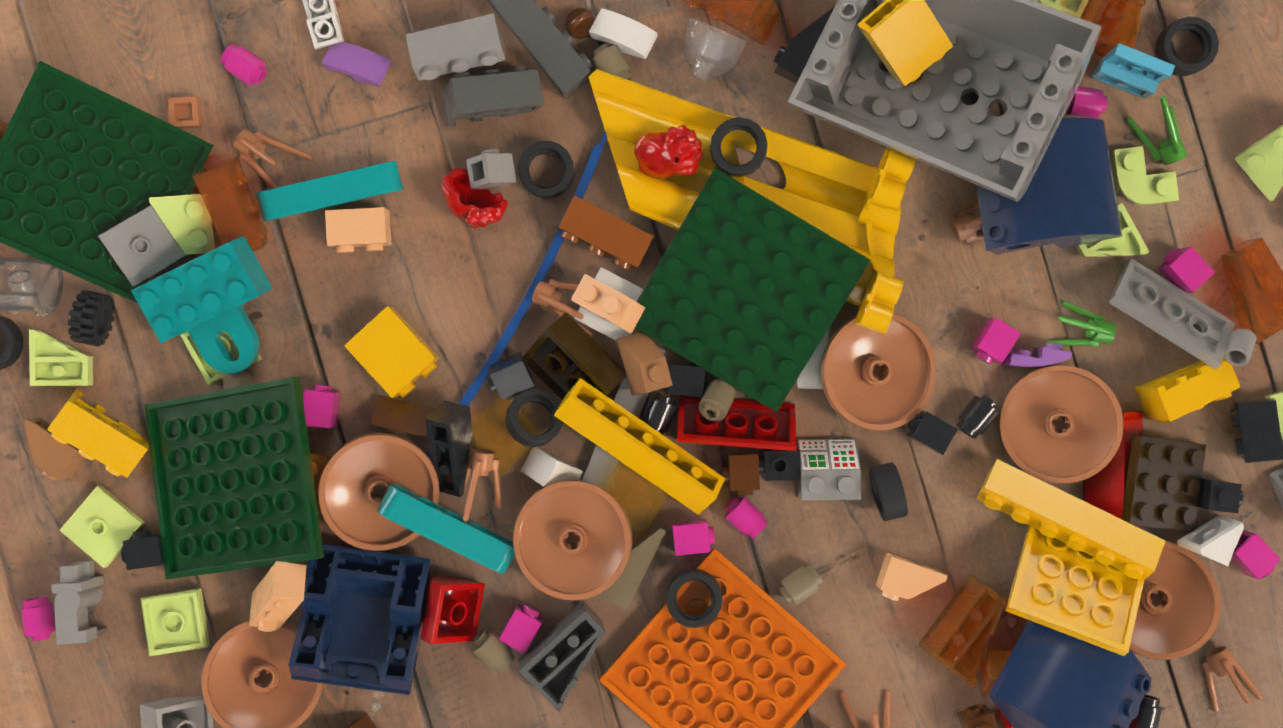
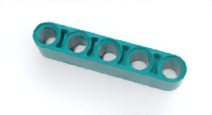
[256,161,403,222]
[377,483,515,574]

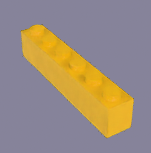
[554,378,725,515]
[977,459,1166,581]

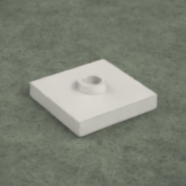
[574,267,643,341]

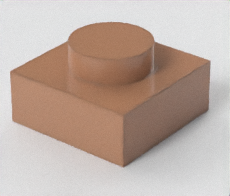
[168,96,203,129]

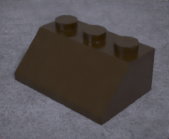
[523,312,626,400]

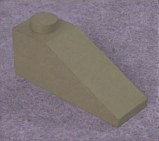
[596,525,666,610]

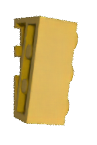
[1134,358,1241,423]

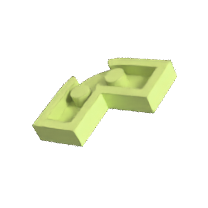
[1110,146,1179,206]

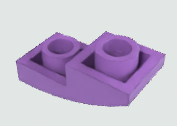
[321,42,392,87]
[1002,342,1072,367]

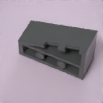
[441,66,544,127]
[518,601,605,712]

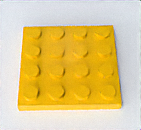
[1005,525,1144,656]

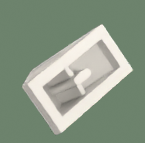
[520,447,585,487]
[1177,515,1244,566]

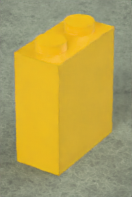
[857,0,953,86]
[344,306,440,398]

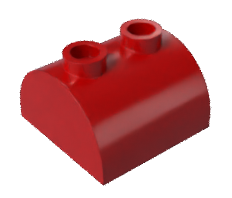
[420,576,485,644]

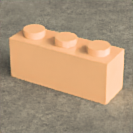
[249,561,307,632]

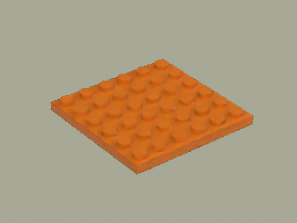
[599,547,847,728]

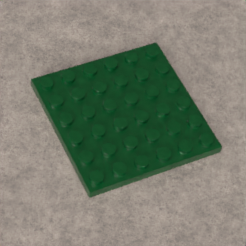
[0,60,214,303]
[635,167,871,412]
[144,377,324,579]

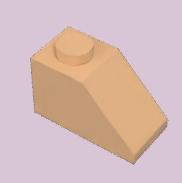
[875,552,948,601]

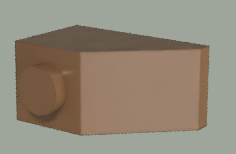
[617,332,673,396]
[24,418,84,481]

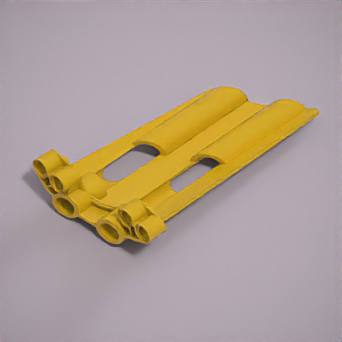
[588,69,916,334]

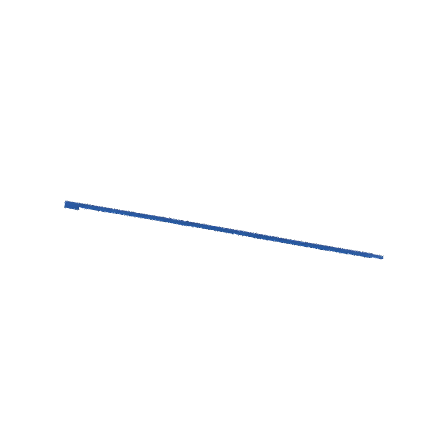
[378,131,607,552]

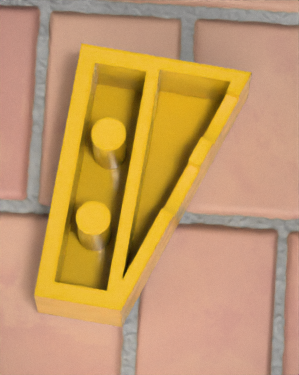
[47,389,149,478]

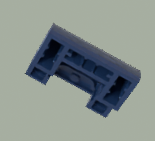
[976,117,1122,255]
[288,544,431,695]
[988,620,1152,728]

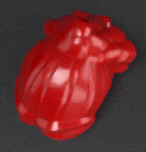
[634,125,704,178]
[441,168,508,229]

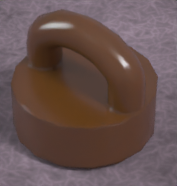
[566,8,595,39]

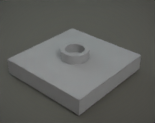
[98,205,186,287]

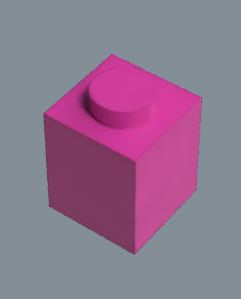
[1158,246,1215,293]
[970,317,1021,365]
[303,384,340,428]
[672,519,715,556]
[1231,530,1281,580]
[499,604,544,654]

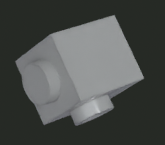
[466,149,516,189]

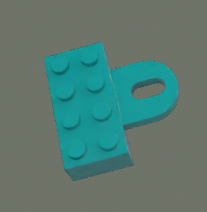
[131,236,273,374]

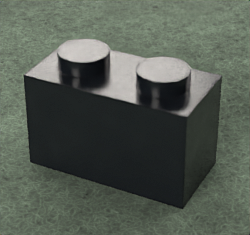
[1231,398,1283,463]

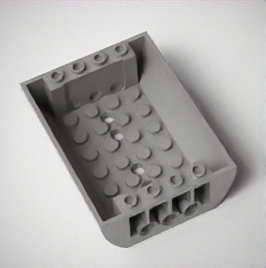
[788,0,1102,202]

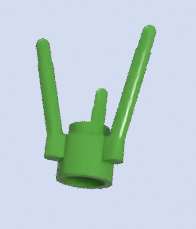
[1126,96,1187,166]
[1045,301,1116,348]

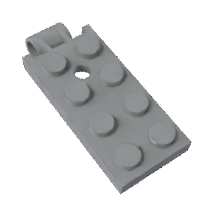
[1108,258,1257,370]

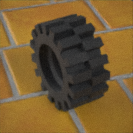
[68,290,115,347]

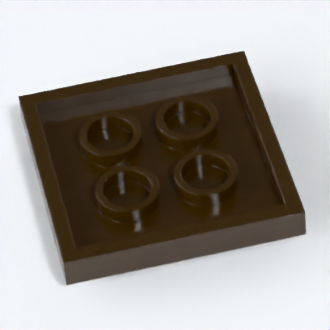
[1121,435,1206,531]

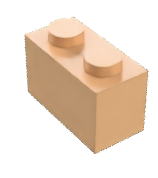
[325,207,391,253]
[571,274,645,333]

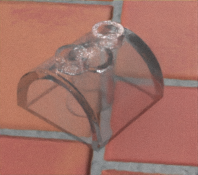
[684,18,747,82]
[0,257,63,316]

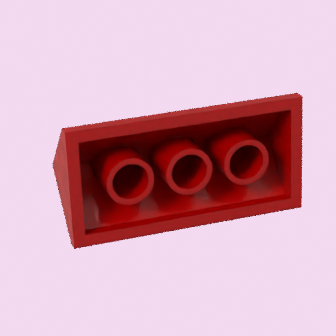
[676,395,797,451]
[1083,411,1143,528]

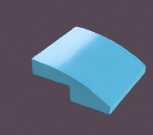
[1090,43,1175,99]

